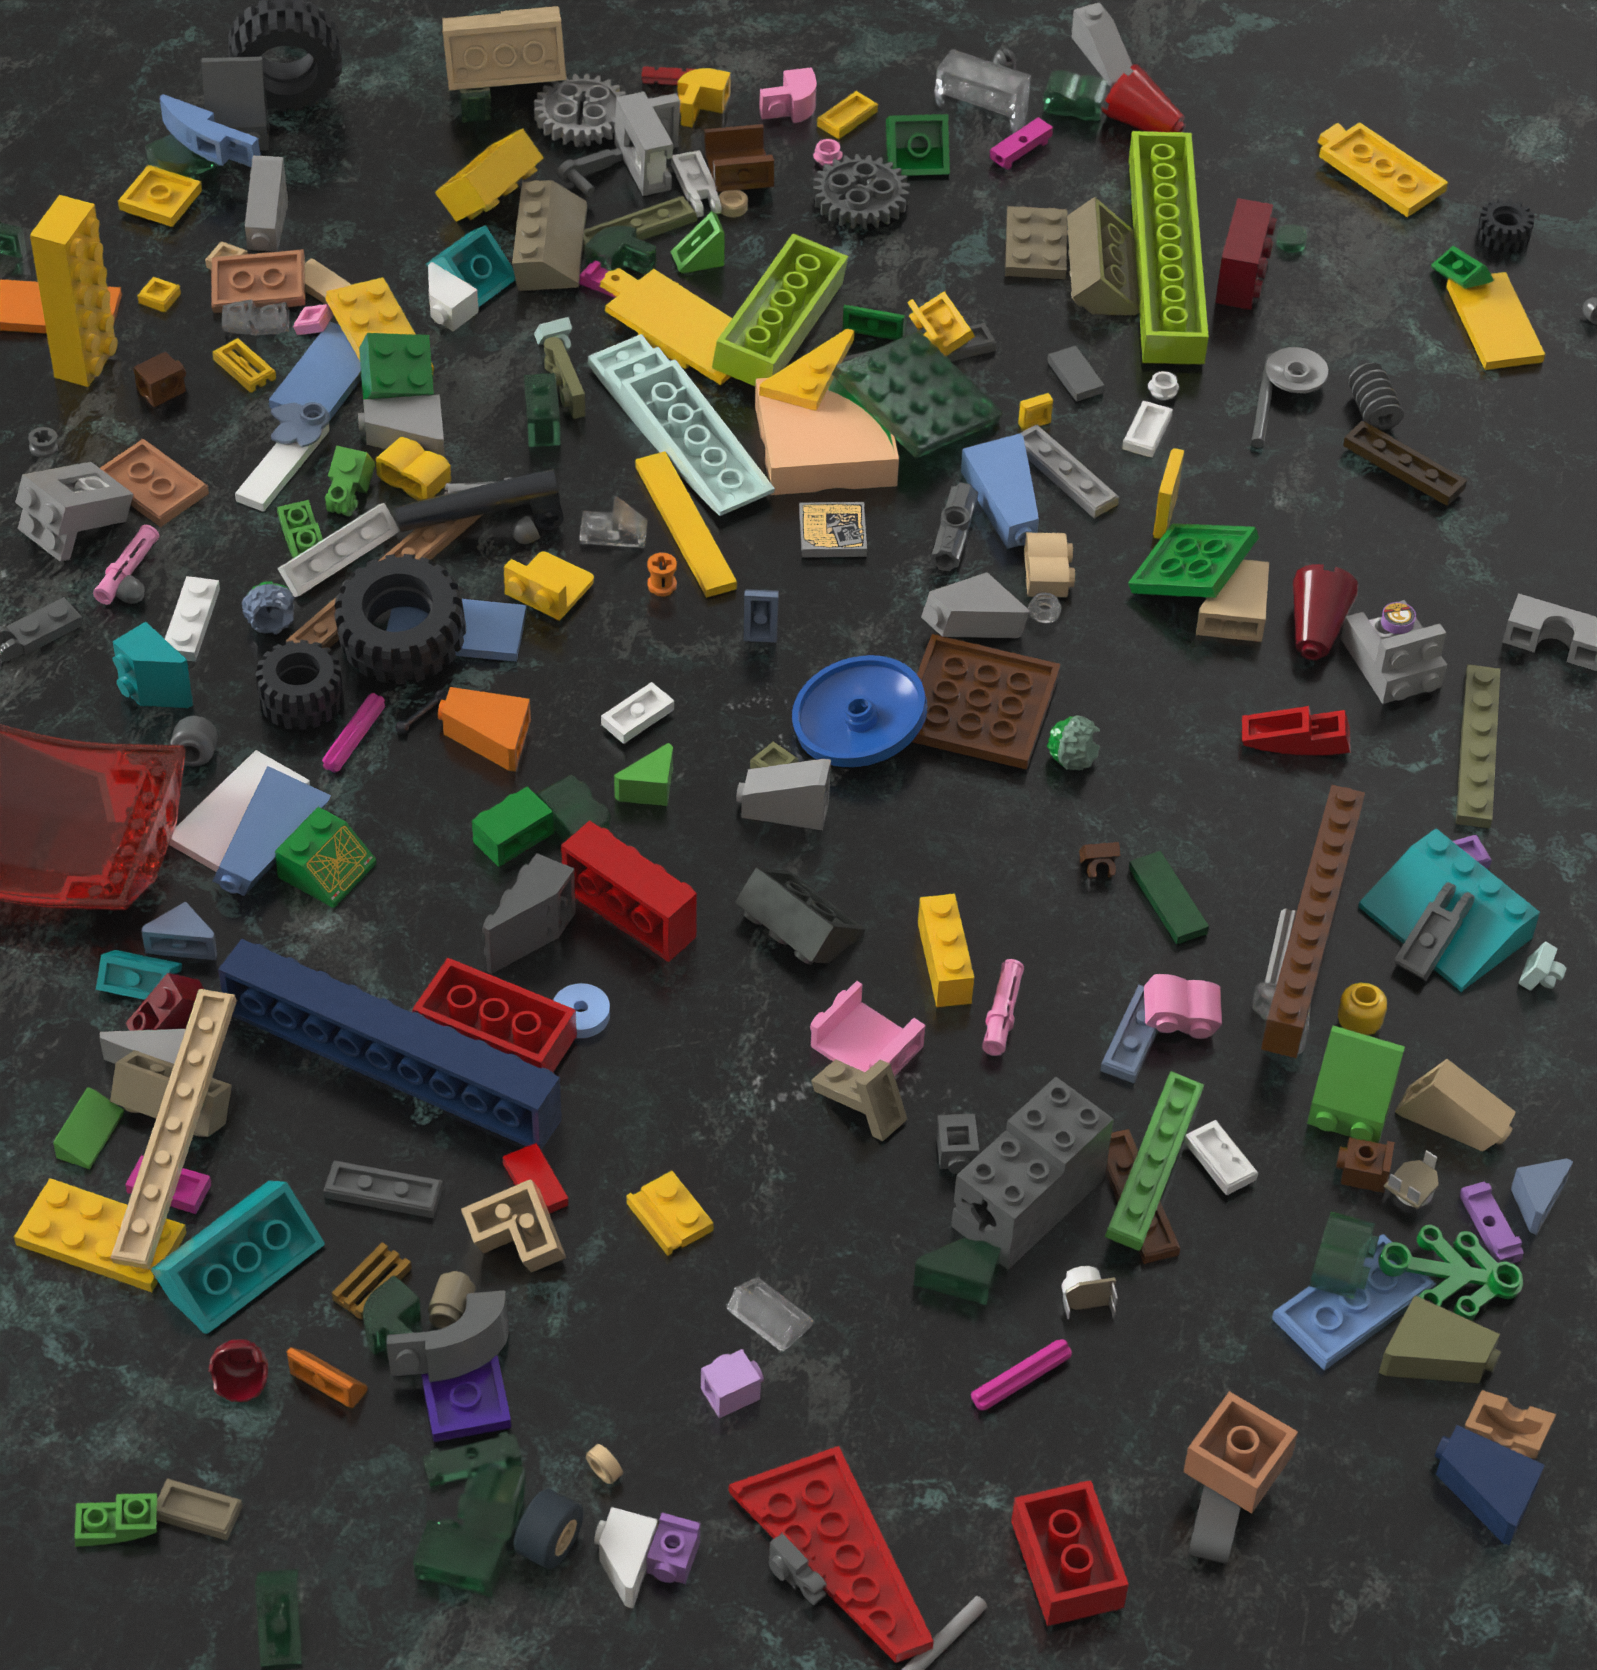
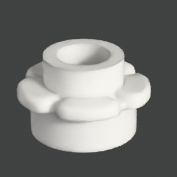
[1148,371,1179,400]

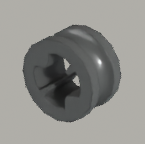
[28,427,58,457]

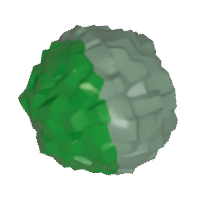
[1047,715,1100,770]

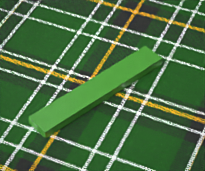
[1105,1071,1204,1251]

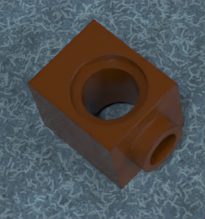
[133,351,186,407]

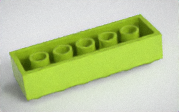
[712,234,848,387]

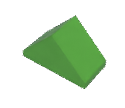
[670,211,725,274]
[614,743,673,806]

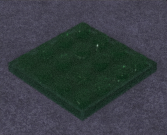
[832,331,1003,458]

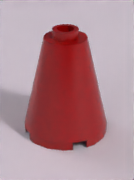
[1102,64,1186,133]

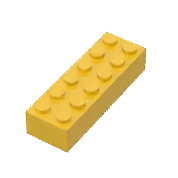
[30,195,118,387]

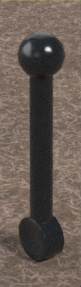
[395,690,448,734]

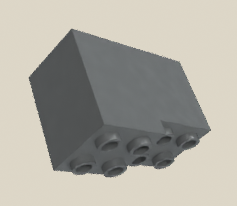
[951,1077,1114,1269]

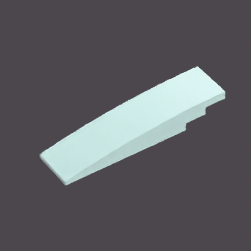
[588,334,775,516]

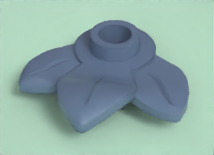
[271,402,330,447]

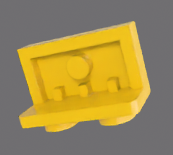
[908,291,975,358]

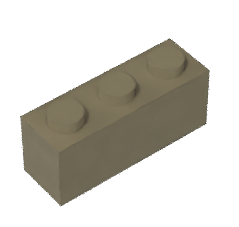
[110,1050,232,1137]

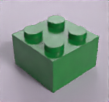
[359,333,434,400]

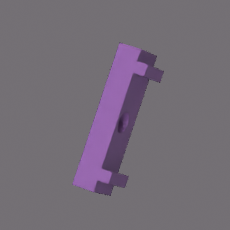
[1459,1181,1524,1263]

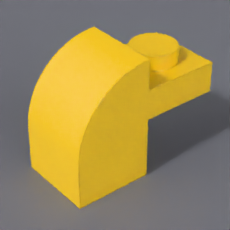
[678,68,731,127]

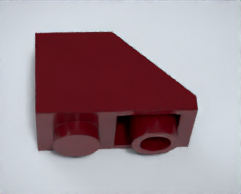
[126,973,205,1031]

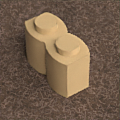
[1024,532,1075,597]

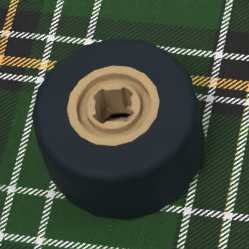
[514,1488,584,1569]

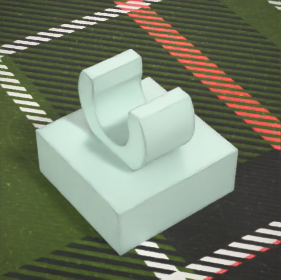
[534,317,572,351]
[1518,941,1567,991]

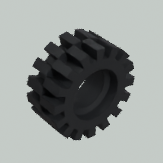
[1477,198,1535,252]

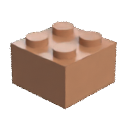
[1183,1391,1298,1513]

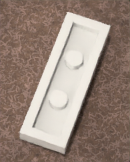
[165,576,220,662]

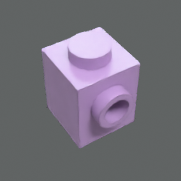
[701,1350,764,1418]

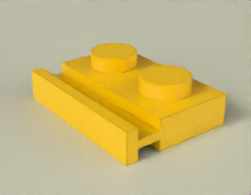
[627,1171,713,1256]

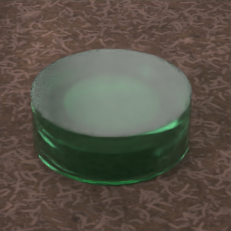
[1276,224,1308,252]

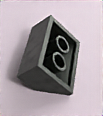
[735,867,866,965]

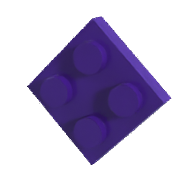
[421,1355,511,1442]

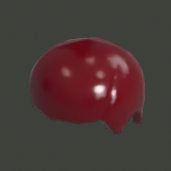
[208,1339,269,1402]

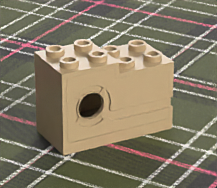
[443,6,567,90]

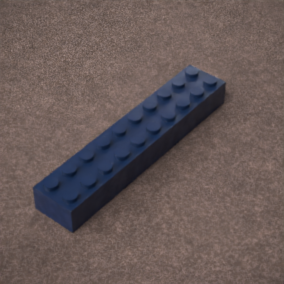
[218,939,562,1150]

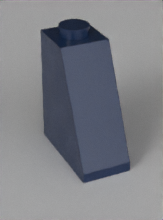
[1434,1425,1545,1546]

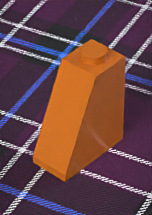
[438,687,531,772]

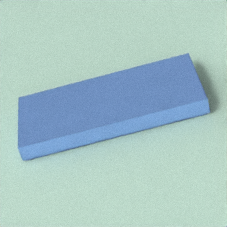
[269,322,362,420]
[387,599,527,662]
[1272,1234,1436,1371]

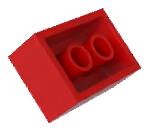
[1011,1480,1129,1626]

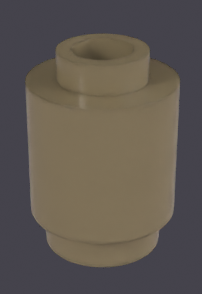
[428,1271,476,1329]

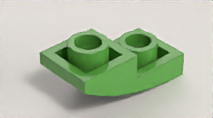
[277,500,323,558]
[75,1493,157,1547]

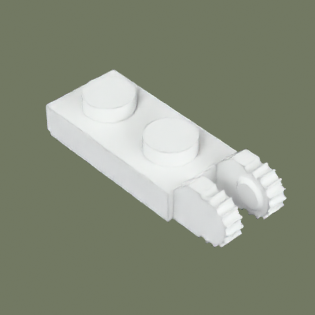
[671,150,721,217]

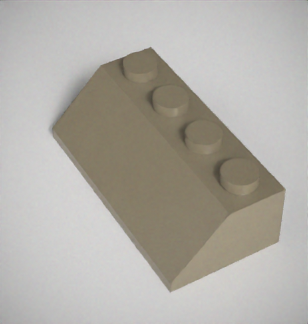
[512,180,587,291]
[1067,197,1139,315]

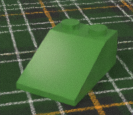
[1307,1026,1405,1143]

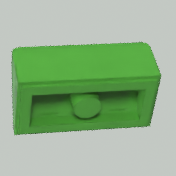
[53,1088,124,1169]

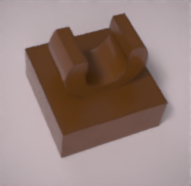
[1079,842,1121,879]

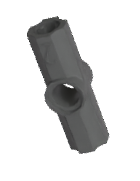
[931,483,978,571]

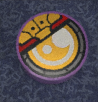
[1381,602,1416,634]

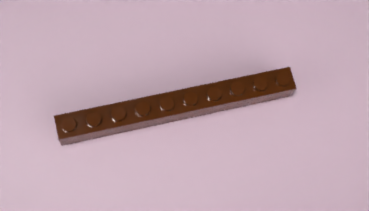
[1261,785,1365,1058]

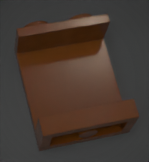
[704,124,774,192]

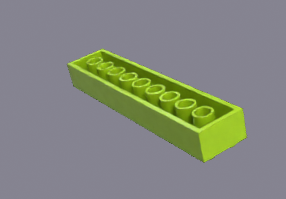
[1129,131,1209,364]

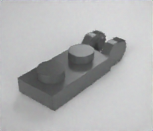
[0,597,83,662]
[1394,882,1475,981]

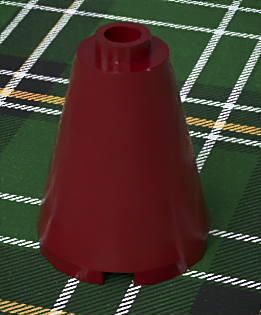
[1293,564,1359,660]

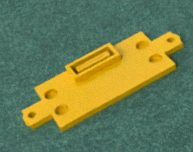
[600,268,732,385]

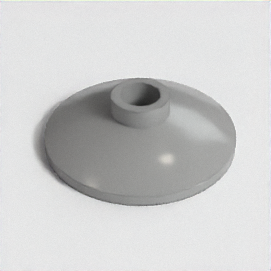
[1266,347,1328,393]

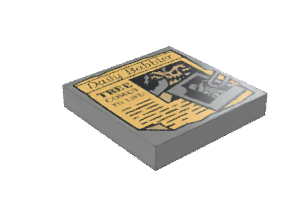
[799,502,867,557]

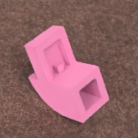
[759,67,817,124]

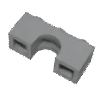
[1502,593,1597,671]

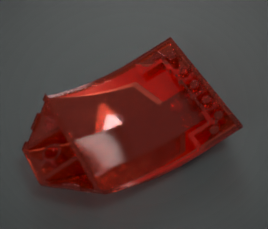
[0,724,186,910]

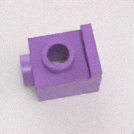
[647,1513,700,1584]

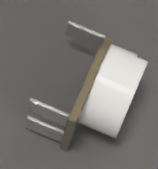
[1384,1151,1439,1209]
[1061,1266,1118,1319]

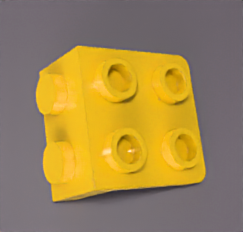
[504,552,594,621]

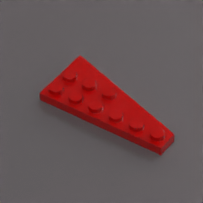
[729,1446,934,1663]

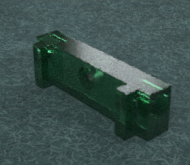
[423,1431,522,1487]

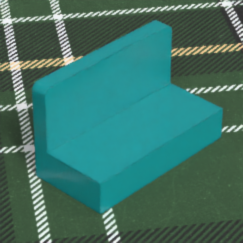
[96,950,182,1000]

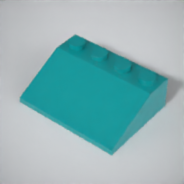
[1358,828,1540,992]

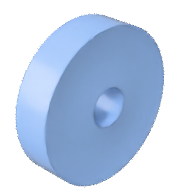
[553,983,610,1038]

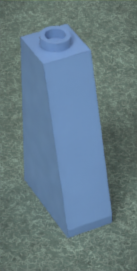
[961,433,1039,549]
[212,766,331,896]

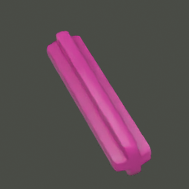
[322,693,385,773]
[971,1339,1072,1410]

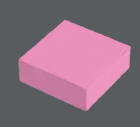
[293,304,334,335]

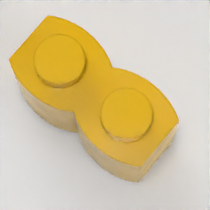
[376,437,451,501]

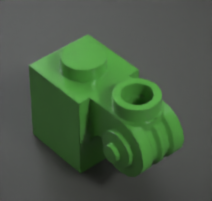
[325,446,376,516]

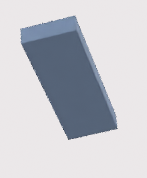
[1100,985,1158,1083]

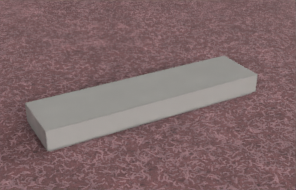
[1021,424,1119,518]

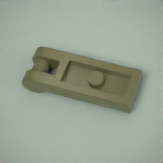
[544,337,585,419]

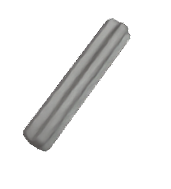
[1263,908,1297,997]

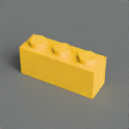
[918,894,974,1007]

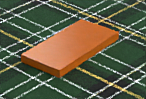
[0,279,122,333]

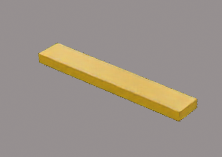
[635,451,737,598]

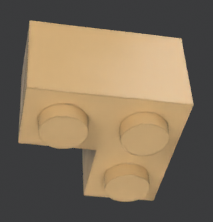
[461,1179,566,1273]

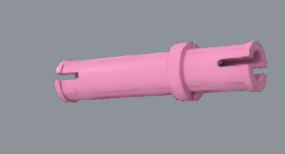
[93,524,159,605]
[982,959,1024,1056]

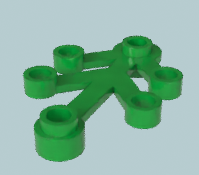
[1378,1225,1523,1321]

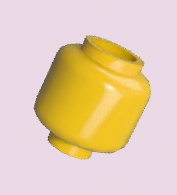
[1338,982,1387,1035]

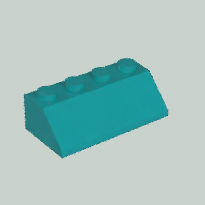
[150,1181,325,1334]

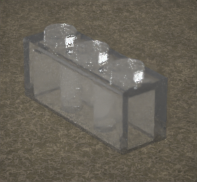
[936,49,1031,118]

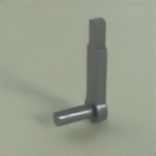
[557,148,623,197]

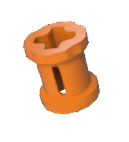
[647,553,677,596]

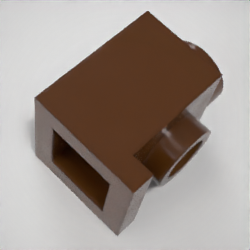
[1336,1137,1395,1193]

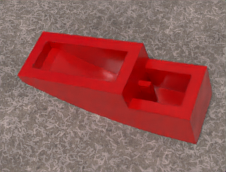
[1242,706,1351,755]

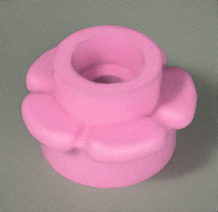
[813,139,843,166]

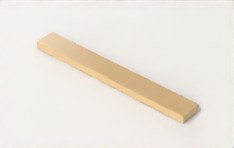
[111,989,237,1269]

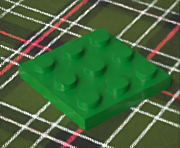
[1128,523,1259,598]

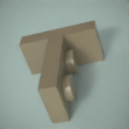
[811,1059,908,1141]

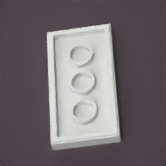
[167,750,310,872]

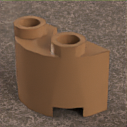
[1465,1390,1556,1460]

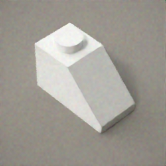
[428,262,479,331]
[594,1507,658,1608]

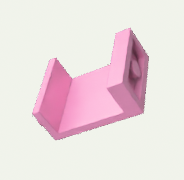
[810,981,925,1076]

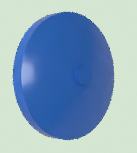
[792,655,928,767]

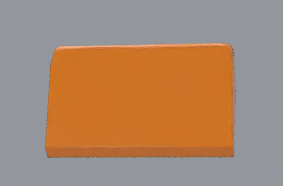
[287,1347,368,1408]

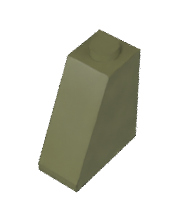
[1379,1296,1501,1383]

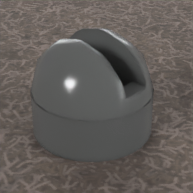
[993,49,1016,74]
[1582,297,1597,324]
[512,516,540,544]
[116,575,145,604]

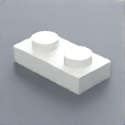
[601,682,674,744]

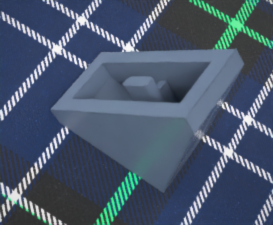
[142,902,217,960]
[1511,1158,1573,1235]

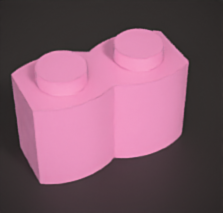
[1144,974,1222,1039]

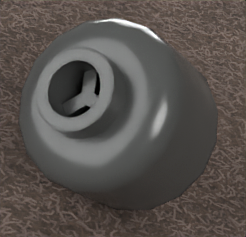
[170,716,218,767]

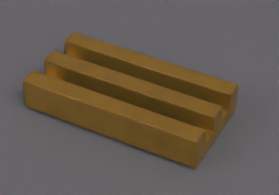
[332,1242,412,1320]

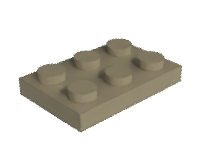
[1005,206,1067,279]

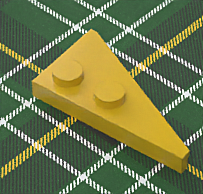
[759,329,854,411]

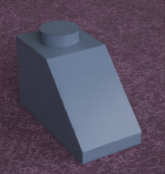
[743,589,779,643]

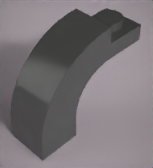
[387,1290,509,1382]

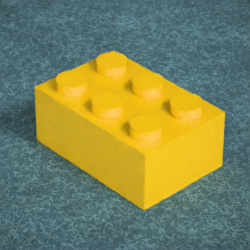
[435,128,543,222]

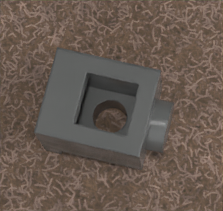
[936,1114,979,1174]

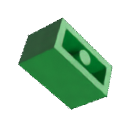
[472,786,554,867]

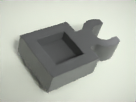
[769,1533,827,1605]

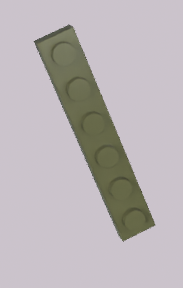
[1456,664,1500,828]

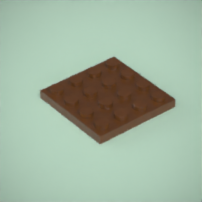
[912,634,1061,770]

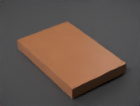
[212,250,306,313]
[100,439,209,527]

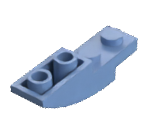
[160,94,260,167]

